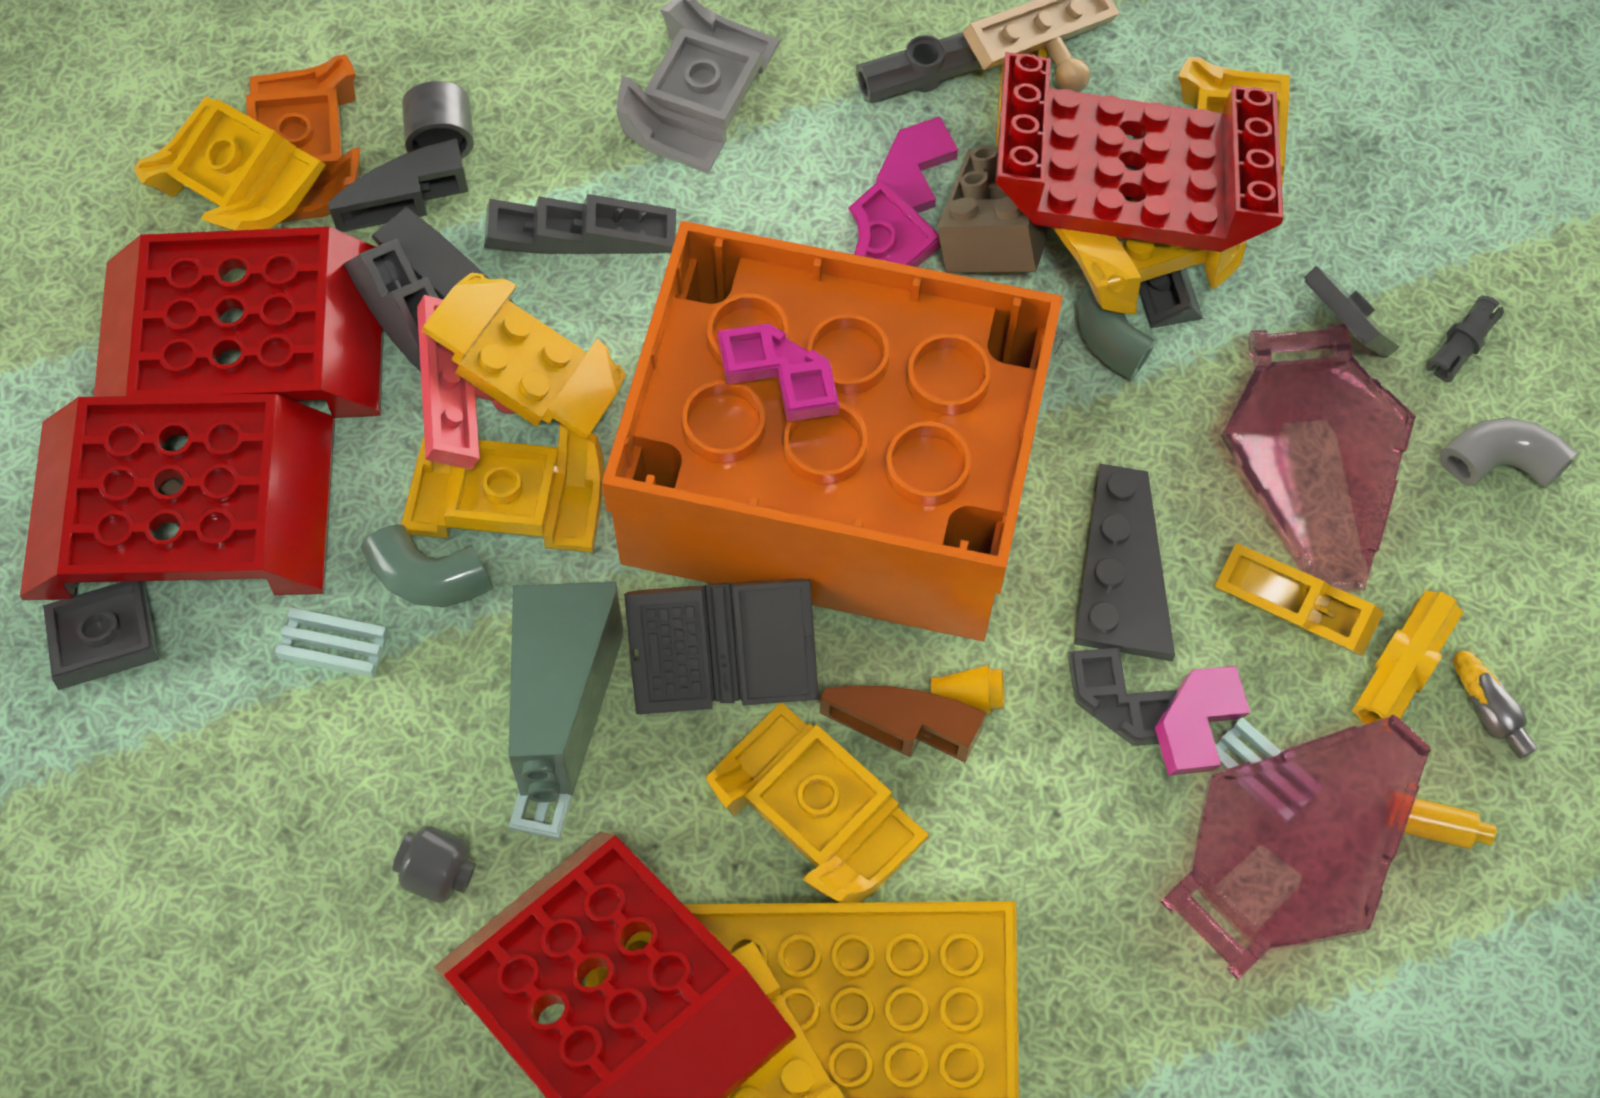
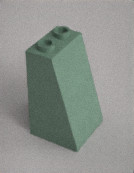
[509,582,623,802]

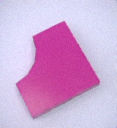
[848,178,941,267]

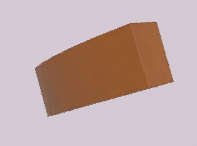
[820,686,987,763]

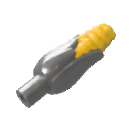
[1453,650,1538,759]

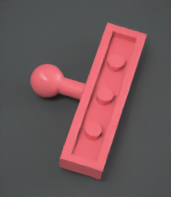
[417,295,516,470]

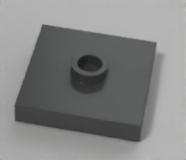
[1304,266,1399,358]
[43,581,159,690]

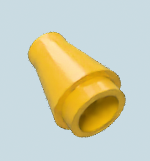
[931,664,1005,715]

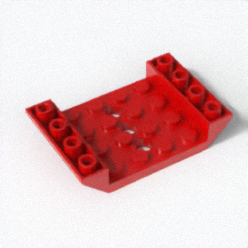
[996,52,1284,252]
[94,226,383,418]
[20,394,335,600]
[434,832,796,1098]

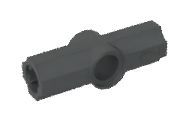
[856,32,982,103]

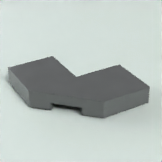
[1068,647,1177,746]

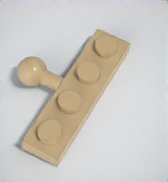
[962,0,1120,92]

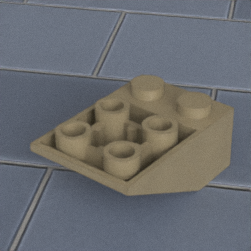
[937,145,1048,273]

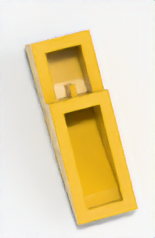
[1214,543,1384,657]

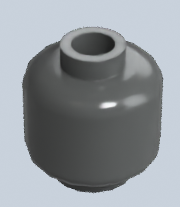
[392,826,476,903]

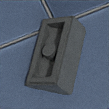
[1139,268,1203,328]

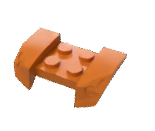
[246,55,360,222]

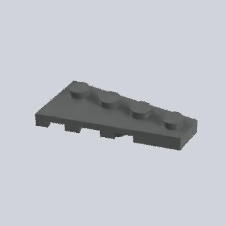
[1074,464,1175,661]

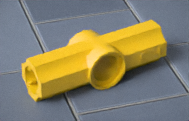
[1352,590,1464,734]

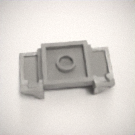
[617,0,780,174]

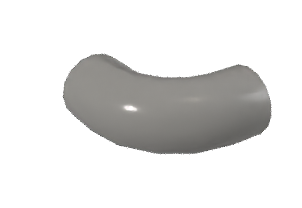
[1439,417,1579,488]

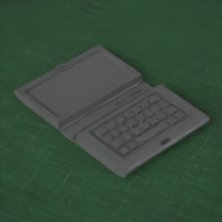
[624,578,819,714]

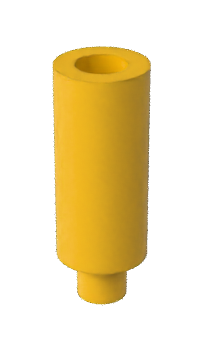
[1385,793,1496,849]

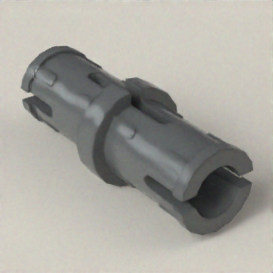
[1426,295,1504,383]

